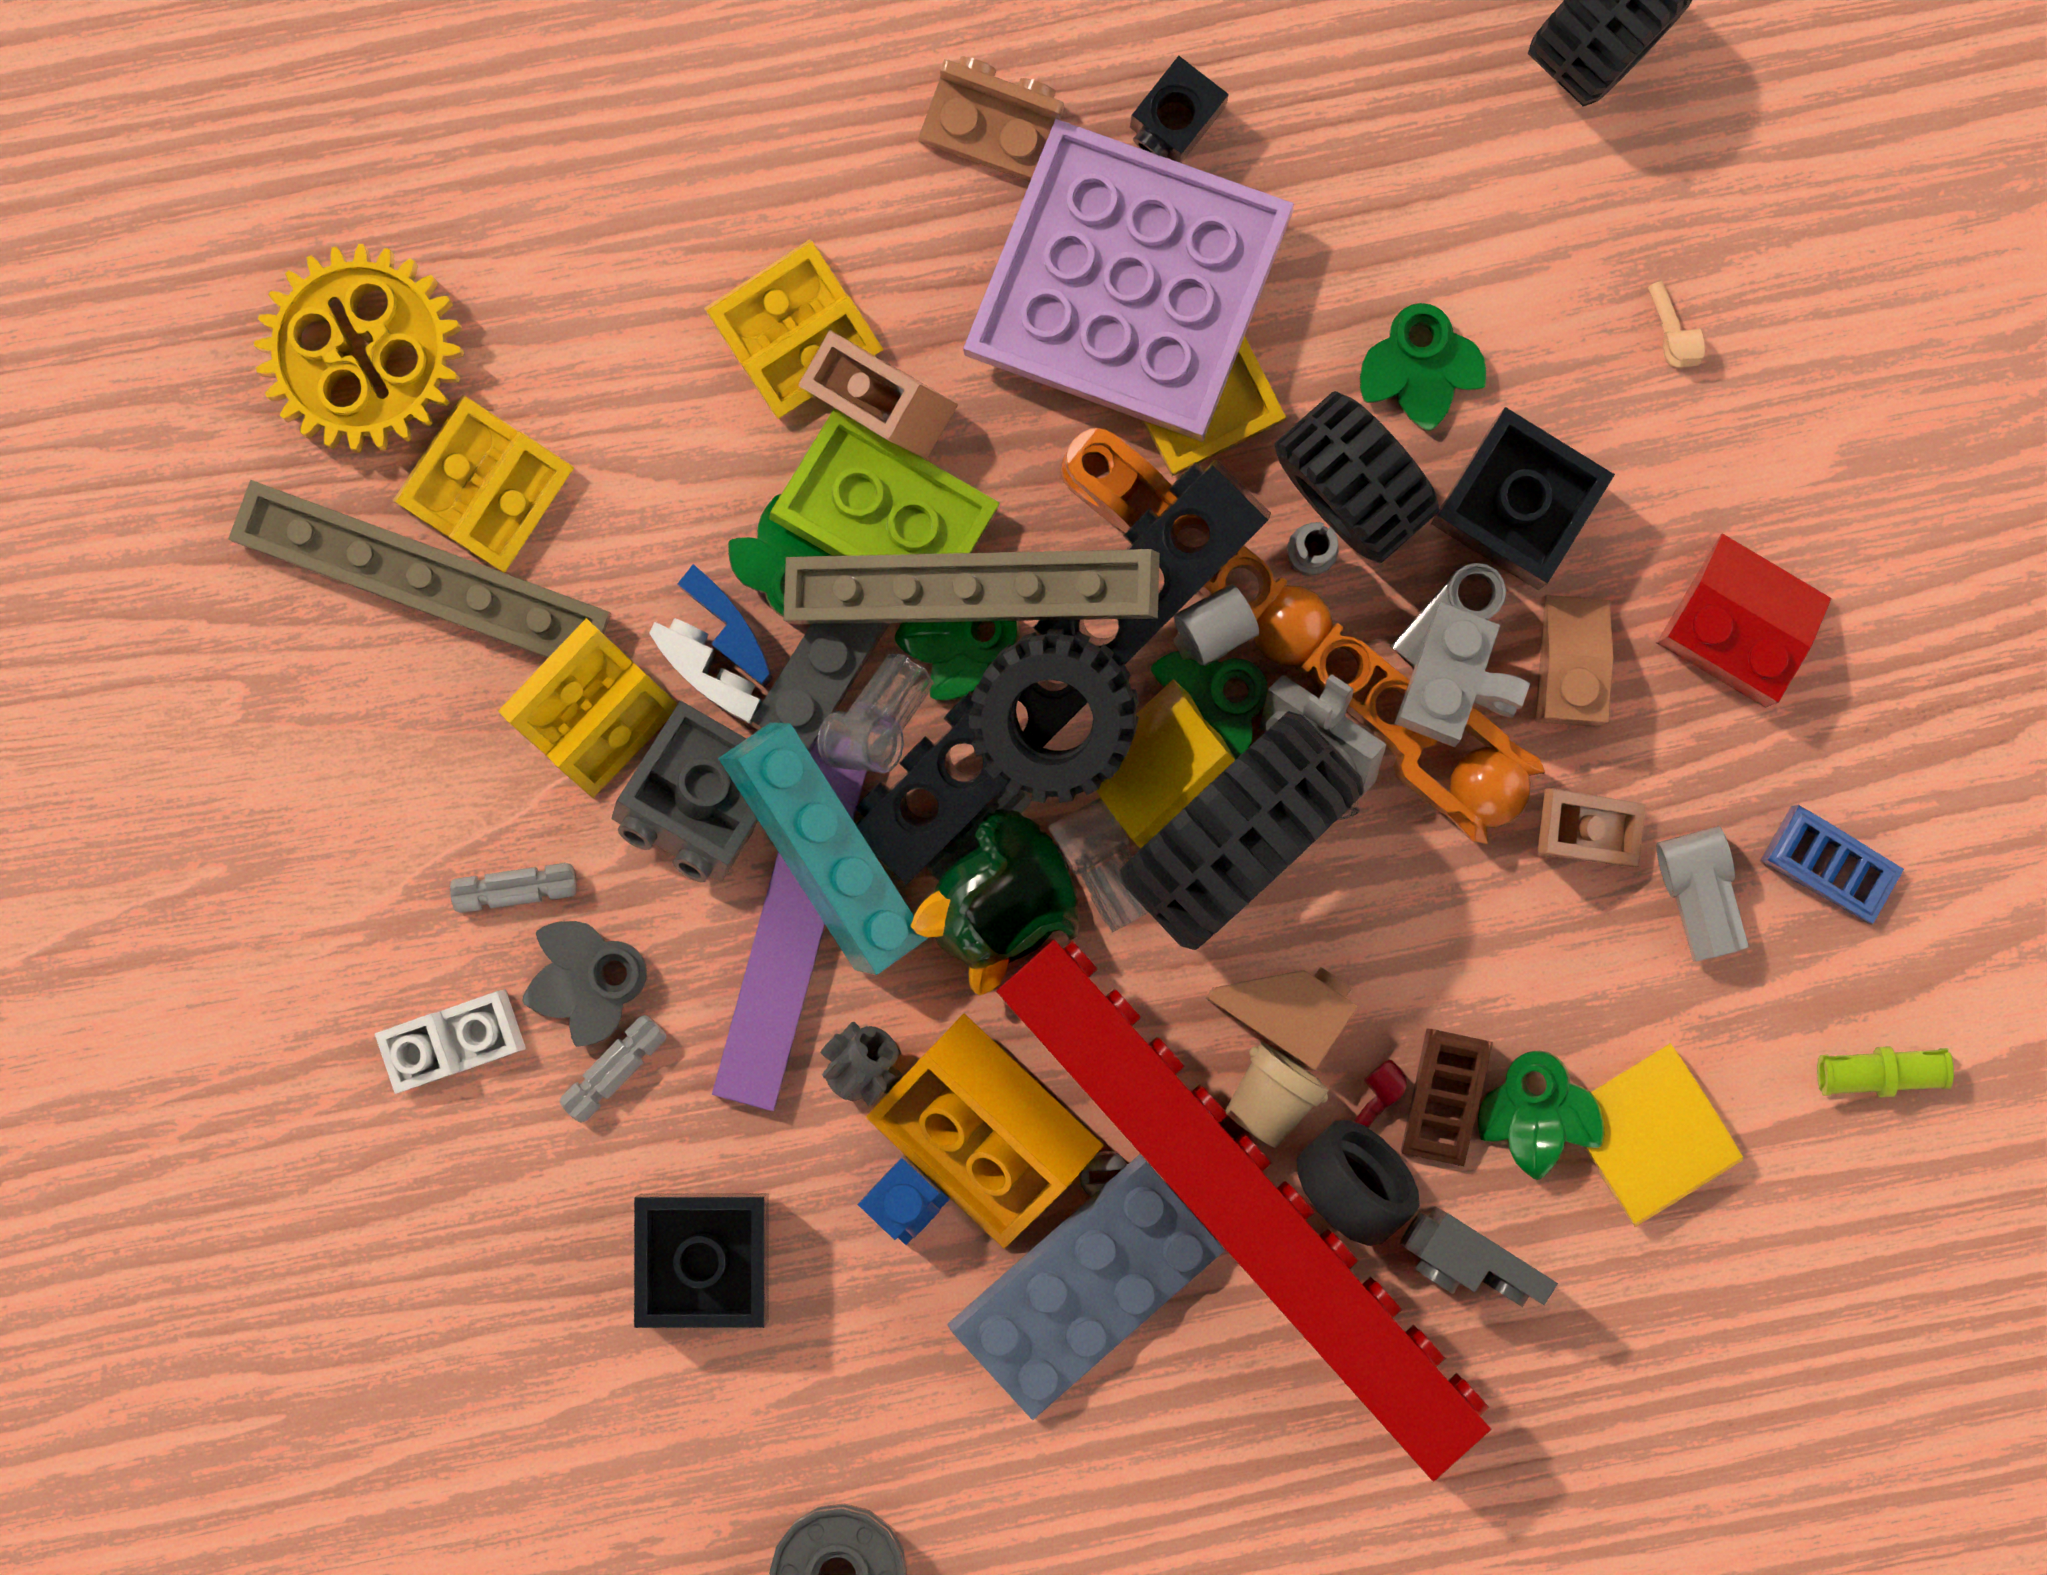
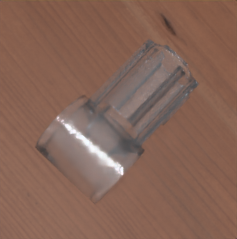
[817,654,934,773]
[1048,797,1149,933]

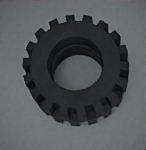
[1528,0,1692,107]
[1275,391,1440,563]
[969,629,1139,803]

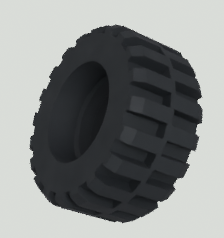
[1119,711,1364,950]

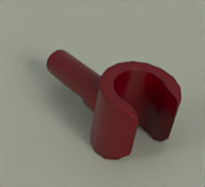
[1354,1059,1407,1128]

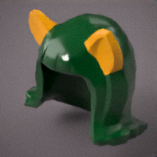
[910,809,1079,996]

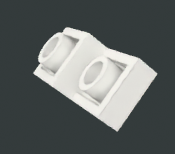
[649,618,763,726]
[375,989,526,1094]

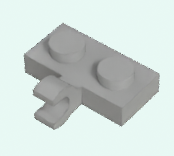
[1395,602,1530,747]
[1259,675,1386,797]

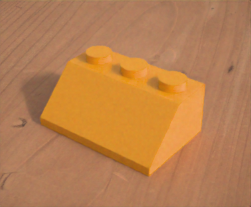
[865,1013,1104,1249]

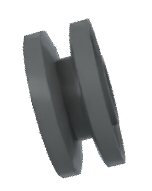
[769,1503,907,1575]

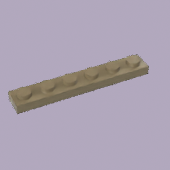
[228,480,611,658]
[783,549,1160,624]

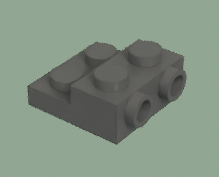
[611,700,758,883]
[1399,1206,1558,1307]

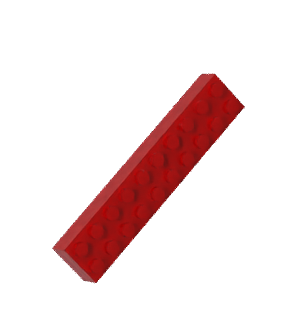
[996,939,1492,1482]

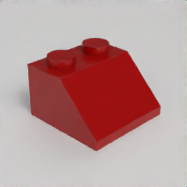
[1656,533,1832,708]

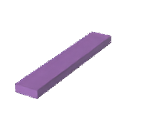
[712,728,875,1111]

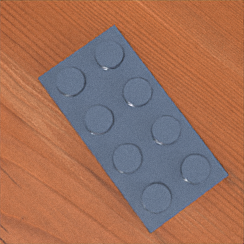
[947,1154,1225,1420]

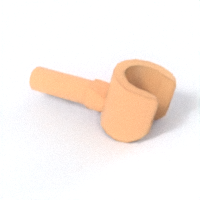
[1648,281,1705,367]

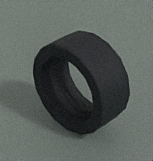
[1297,1120,1420,1246]

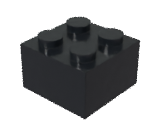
[1431,407,1615,591]
[634,1193,769,1328]

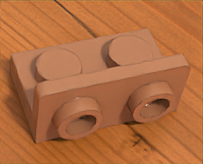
[918,56,1064,182]

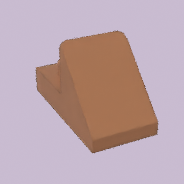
[1538,788,1646,867]

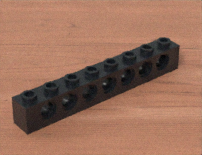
[855,459,1271,885]

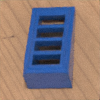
[1760,805,1904,925]

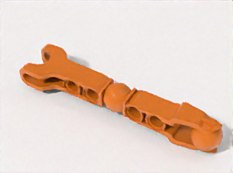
[1061,428,1545,844]

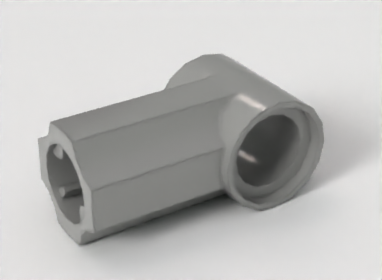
[1390,563,1506,668]
[1173,584,1259,666]
[1656,826,1749,962]

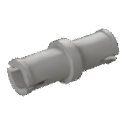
[1287,522,1339,576]

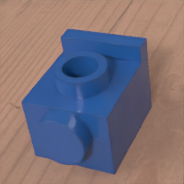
[857,1155,950,1245]

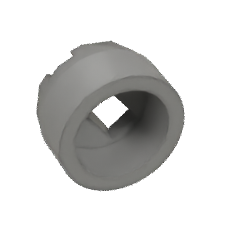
[1079,1150,1128,1197]

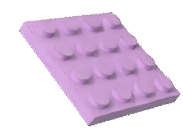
[963,119,1294,442]

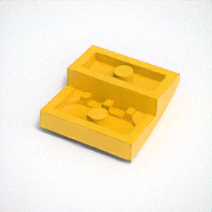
[704,239,884,419]
[393,395,574,573]
[498,618,678,798]
[1096,679,1235,848]
[1584,1043,1743,1227]

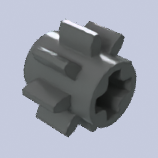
[820,1022,903,1106]

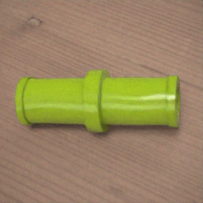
[1817,1046,1954,1098]

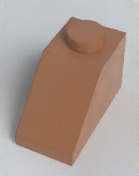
[798,330,958,460]
[1535,595,1614,727]
[1206,967,1358,1070]

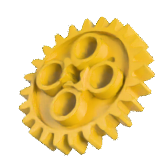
[254,244,464,453]

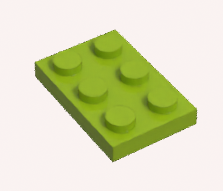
[769,408,1000,556]

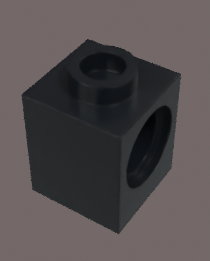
[1130,55,1229,163]

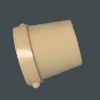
[1225,1042,1329,1148]

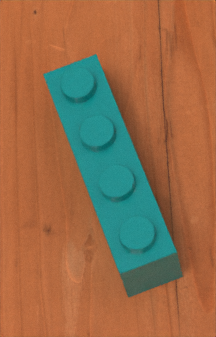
[718,723,928,975]

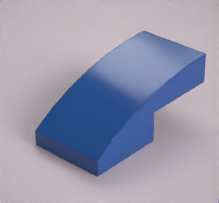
[677,564,773,688]

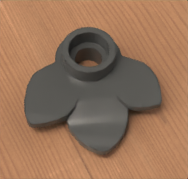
[522,921,647,1047]

